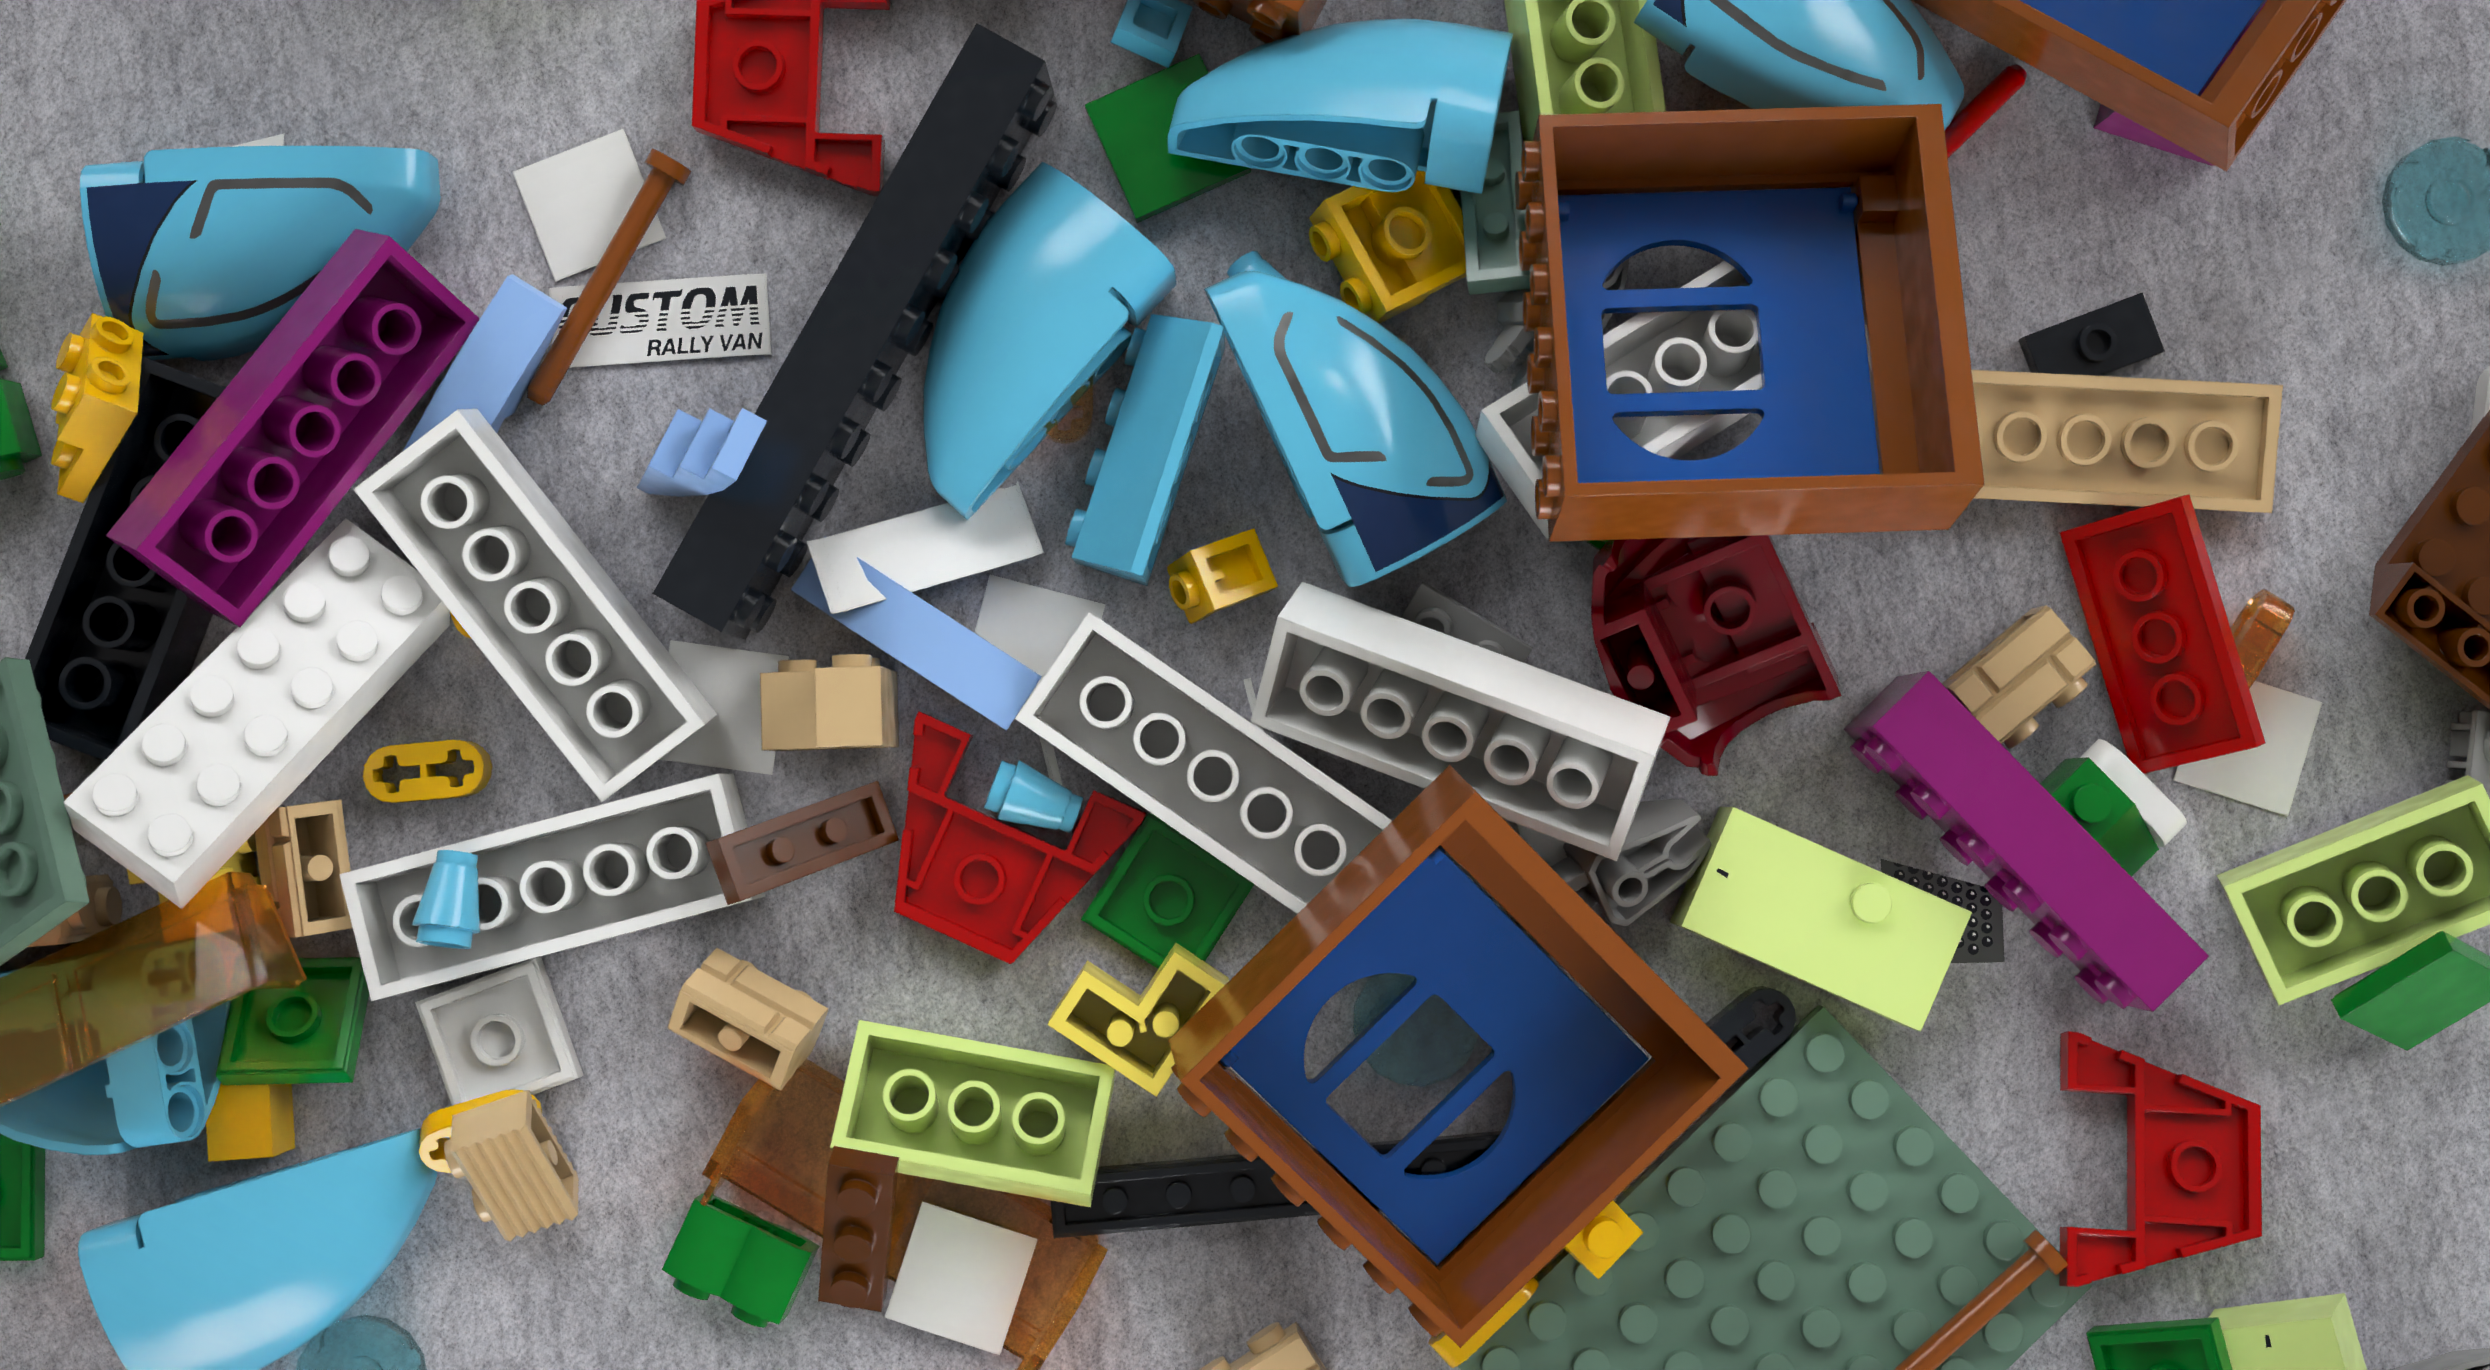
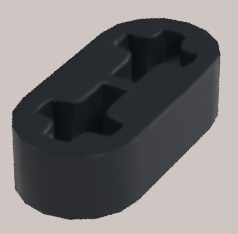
[1706,986,1796,1081]

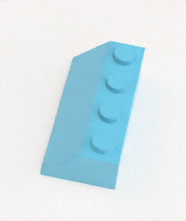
[1065,314,1225,586]

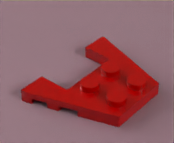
[692,0,890,197]
[894,711,1147,964]
[2059,1031,2262,1287]

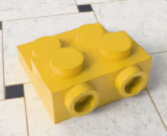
[1309,170,1466,324]
[51,313,144,503]

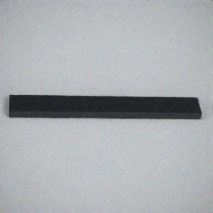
[1050,1131,1560,1239]

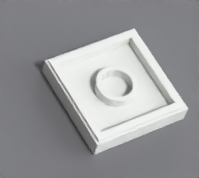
[415,957,584,1105]

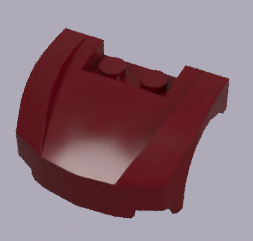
[1591,535,1842,776]

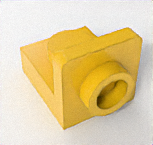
[1167,528,1278,624]

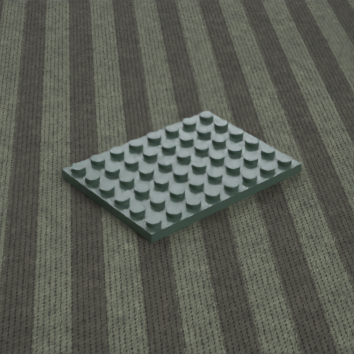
[1458,1005,2092,1370]

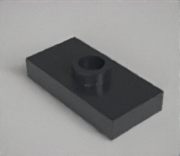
[2018,292,2165,376]

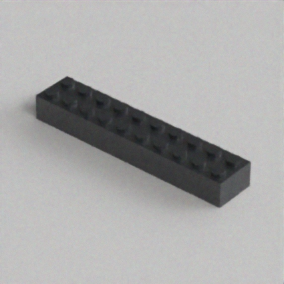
[652,23,1057,640]

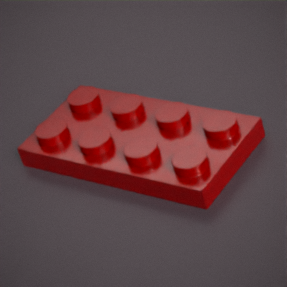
[2059,494,2265,774]

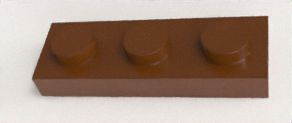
[705,781,899,905]
[818,1146,899,1312]

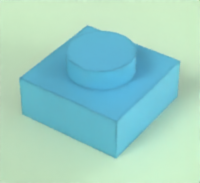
[1111,0,1193,68]

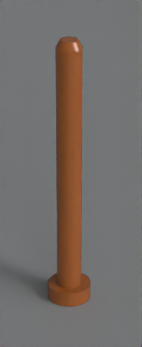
[527,149,691,406]
[1894,1230,2068,1370]

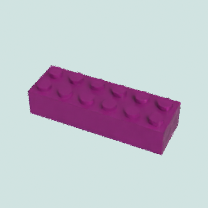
[106,229,480,628]
[1844,671,2209,1012]

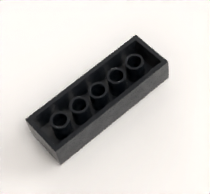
[25,357,225,761]

